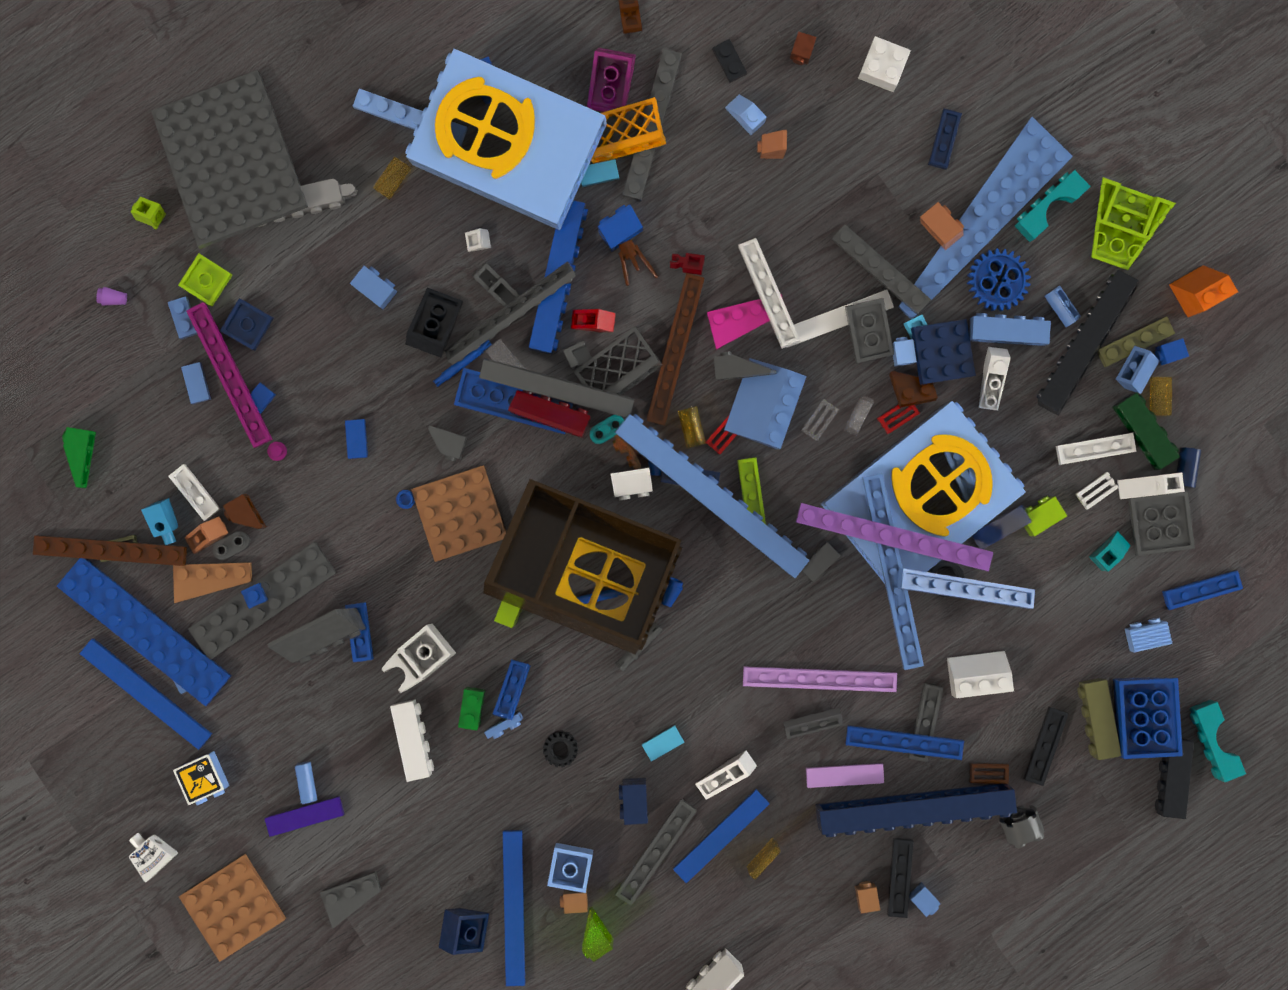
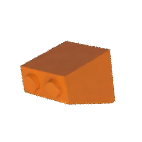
[1169,265,1238,317]

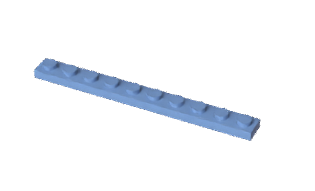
[862,473,924,670]

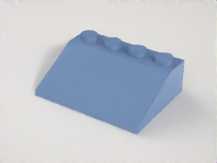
[724,358,806,449]

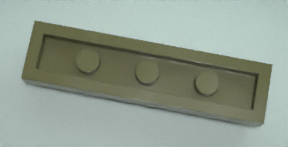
[1098,317,1175,367]

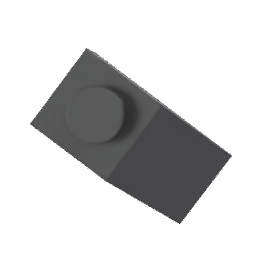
[428,426,468,462]

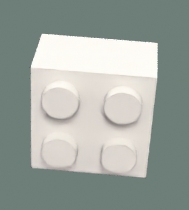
[858,36,911,92]

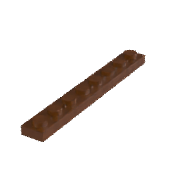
[646,273,705,426]
[33,535,187,566]

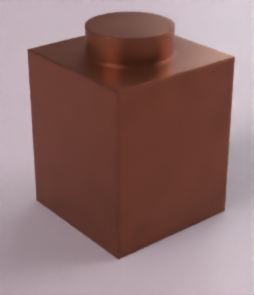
[790,31,817,65]

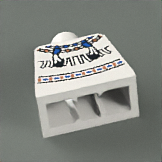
[129,833,178,882]

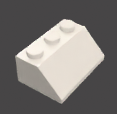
[947,651,1014,698]
[685,948,744,990]

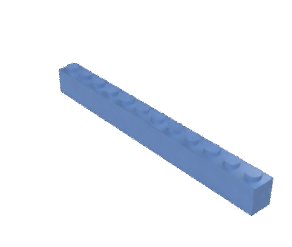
[614,414,810,578]

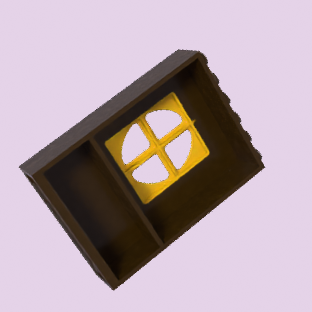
[483,479,683,655]

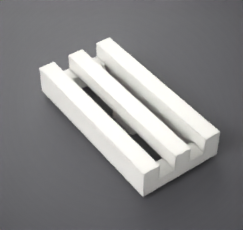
[1075,472,1119,510]

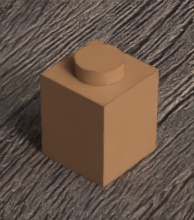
[855,881,880,913]
[560,888,588,914]

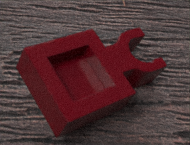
[670,253,705,275]

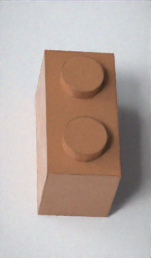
[920,202,964,250]

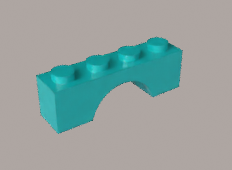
[1015,170,1091,242]
[1189,700,1246,782]

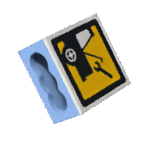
[173,751,229,805]

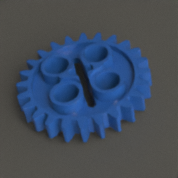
[967,248,1031,312]

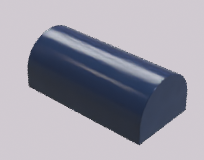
[1177,447,1202,488]

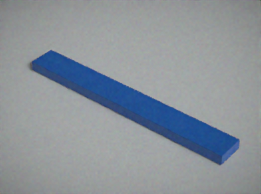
[80,638,212,750]
[503,830,526,986]

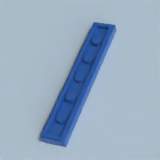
[846,725,964,760]
[673,789,770,883]

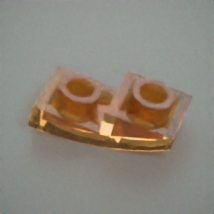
[612,435,642,470]

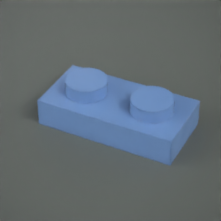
[168,296,197,339]
[484,711,523,739]

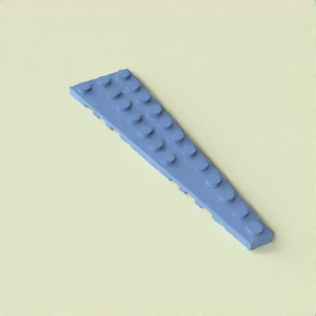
[898,117,1073,320]

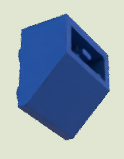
[598,204,643,252]

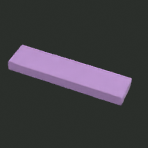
[806,763,884,788]

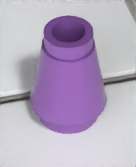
[97,287,127,306]

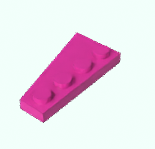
[707,295,782,350]

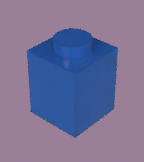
[1155,338,1189,365]

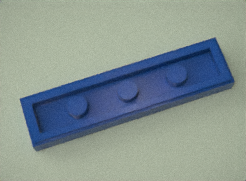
[1162,570,1243,610]

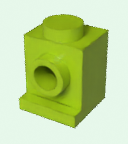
[131,197,166,230]

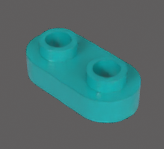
[590,415,624,444]

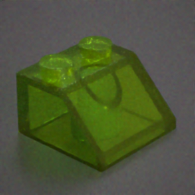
[582,907,613,962]

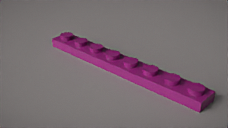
[186,302,273,448]

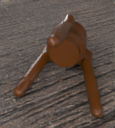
[618,240,658,286]

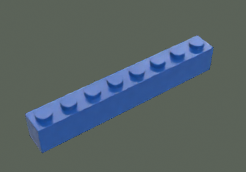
[529,200,588,355]

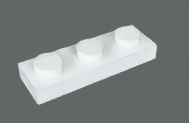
[168,464,221,521]

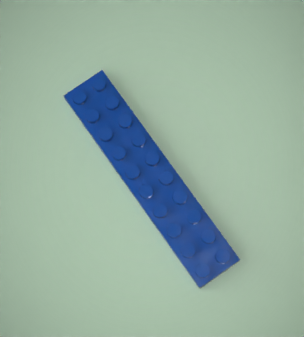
[56,558,232,706]

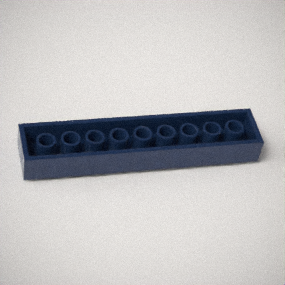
[815,784,1017,837]

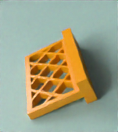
[591,97,666,164]

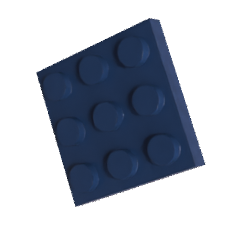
[911,319,976,385]

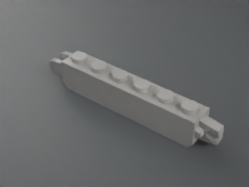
[259,179,358,227]

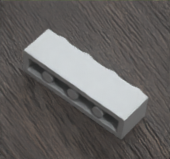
[390,699,434,782]

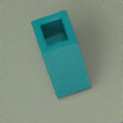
[1089,531,1131,572]

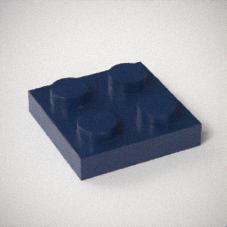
[220,298,274,351]

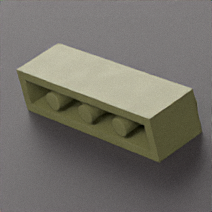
[1078,678,1122,760]

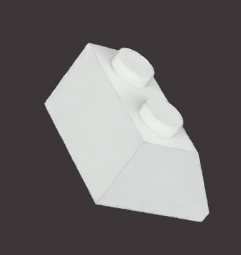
[611,468,653,500]

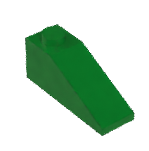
[62,427,96,488]

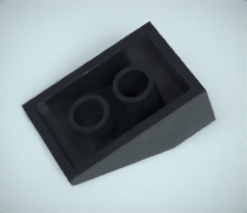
[405,288,463,358]

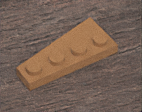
[173,562,252,603]

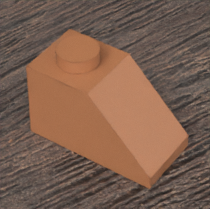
[757,130,787,159]
[185,516,228,554]

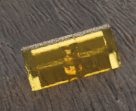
[678,406,706,448]

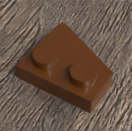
[889,371,938,408]

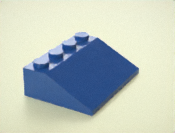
[1113,678,1183,759]

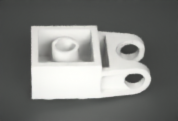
[382,623,456,693]

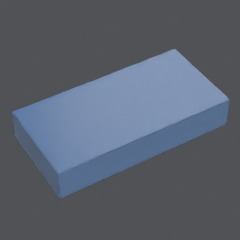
[181,362,211,404]

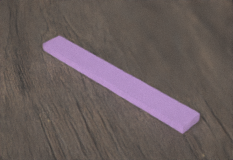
[743,666,897,692]

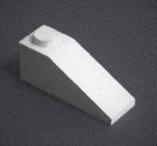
[695,751,757,799]

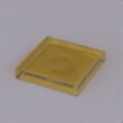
[747,838,781,880]

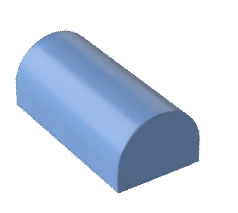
[1044,286,1081,327]
[295,761,317,804]

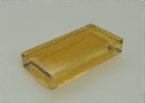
[373,157,411,200]
[1150,377,1172,416]

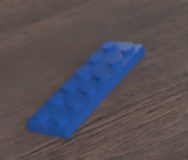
[454,368,574,435]

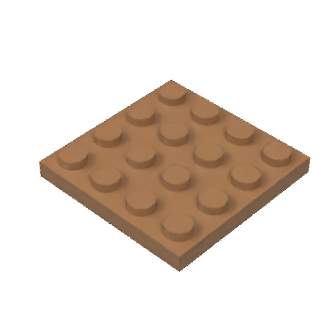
[411,465,506,562]
[179,854,286,962]

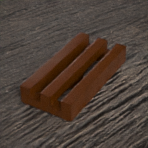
[969,763,1009,784]

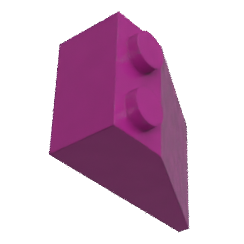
[587,48,636,115]

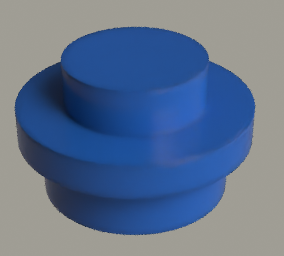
[396,490,415,509]

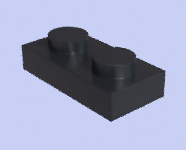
[712,39,747,83]

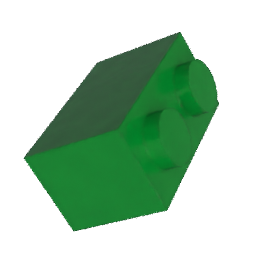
[458,687,486,730]

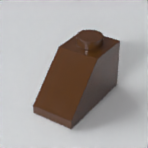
[223,494,267,529]

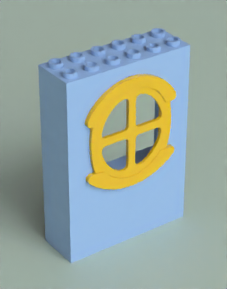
[405,49,607,230]
[820,401,1026,584]

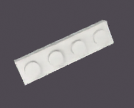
[1056,433,1137,465]

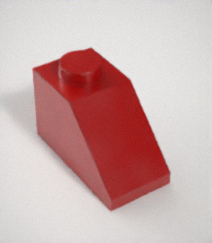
[571,309,616,332]

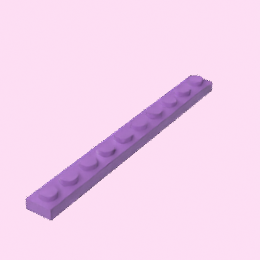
[796,503,993,571]

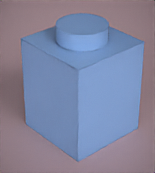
[909,882,940,917]

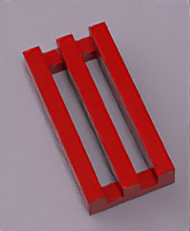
[877,404,920,435]
[705,414,737,455]

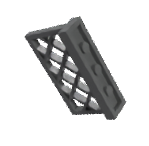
[574,327,663,395]

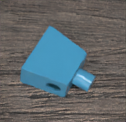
[141,498,178,545]

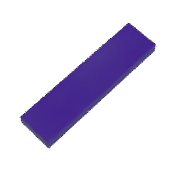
[264,796,345,837]

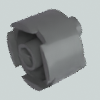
[999,805,1045,848]

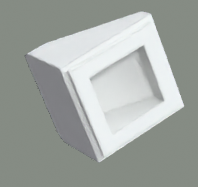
[465,228,491,252]

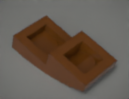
[618,0,642,34]

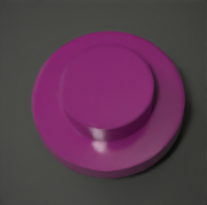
[267,442,287,461]

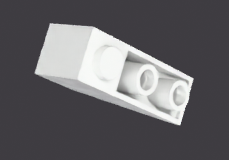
[979,347,1011,410]
[1117,472,1185,499]

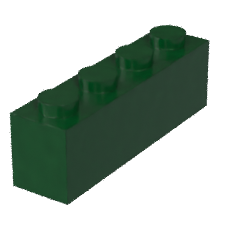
[1112,393,1180,470]

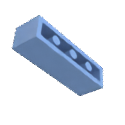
[969,313,1051,346]

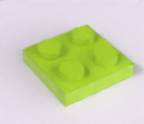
[178,253,232,307]

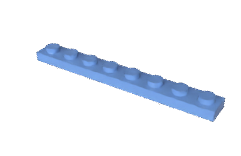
[897,568,1035,609]

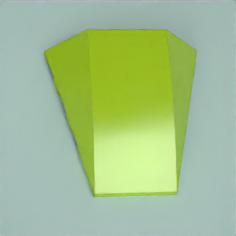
[1091,177,1176,270]

